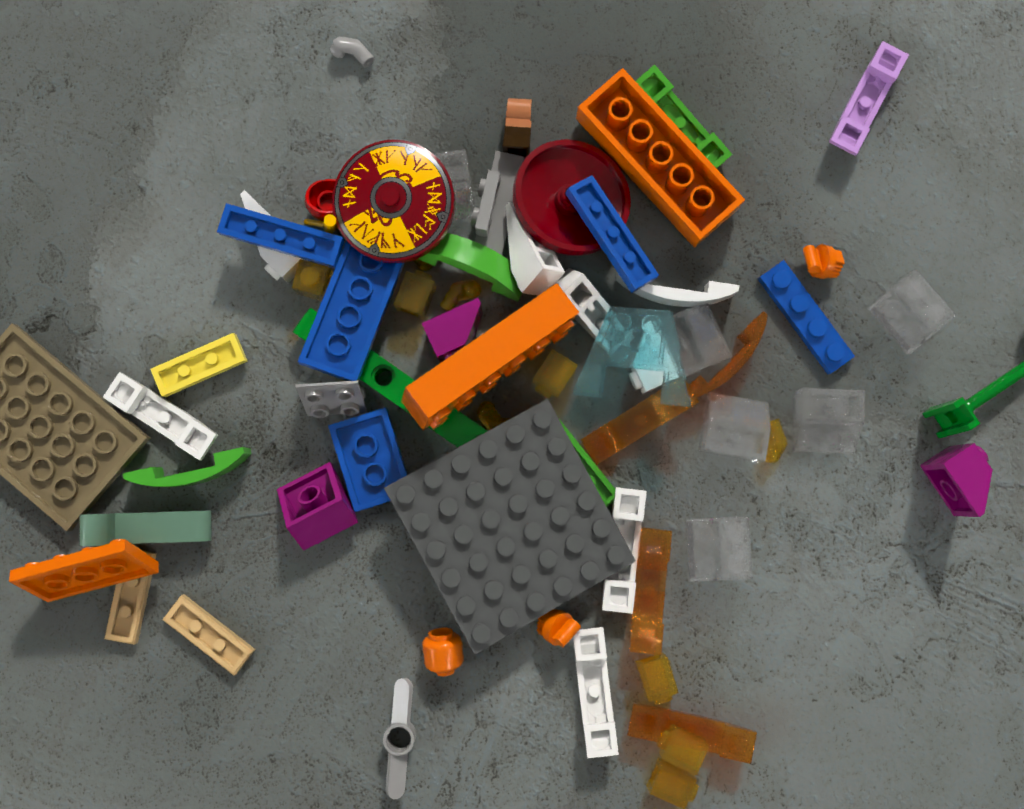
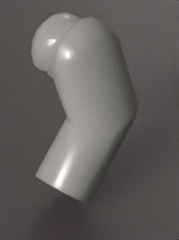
[330,36,375,68]

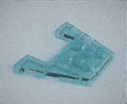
[573,306,691,407]

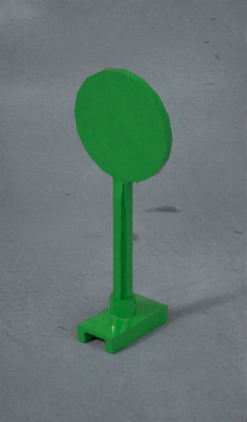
[922,361,1024,438]

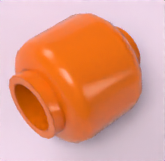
[422,627,464,677]

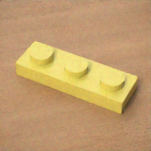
[150,333,248,397]

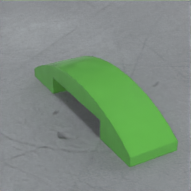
[636,65,733,169]
[418,233,522,302]
[123,447,252,487]

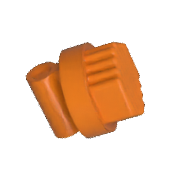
[803,244,845,279]
[537,609,581,648]

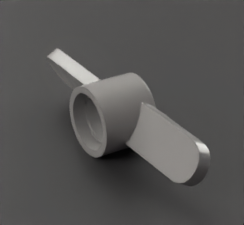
[383,678,417,799]

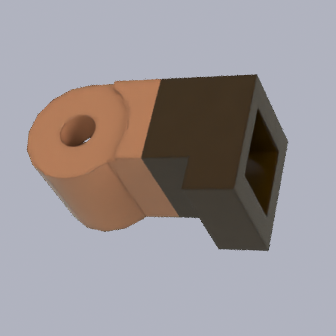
[503,98,532,157]

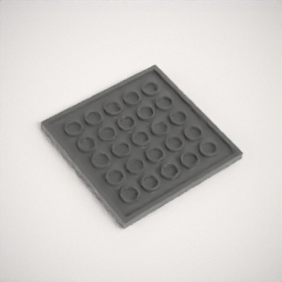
[384,399,636,655]

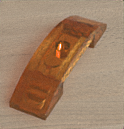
[675,311,768,403]
[581,376,700,465]
[630,527,672,656]
[627,703,757,764]

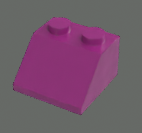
[422,298,483,363]
[920,443,993,517]
[277,462,358,551]

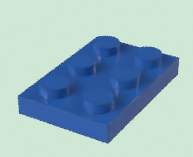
[328,407,408,512]

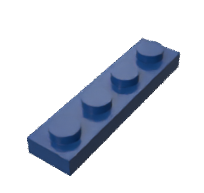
[565,175,659,293]
[217,203,345,268]
[758,260,855,375]

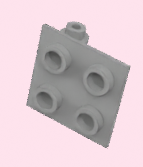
[295,380,367,418]

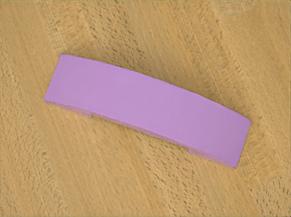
[829,41,909,156]

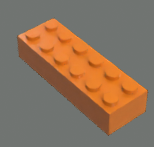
[576,68,745,248]
[401,283,579,430]

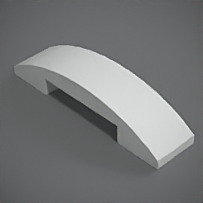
[616,272,739,307]
[103,372,218,461]
[602,487,647,614]
[573,627,619,758]

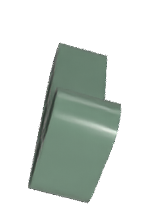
[79,510,212,546]

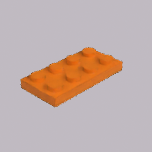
[9,539,159,602]

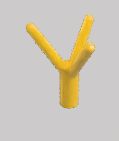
[304,214,338,234]

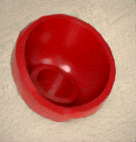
[305,179,336,221]

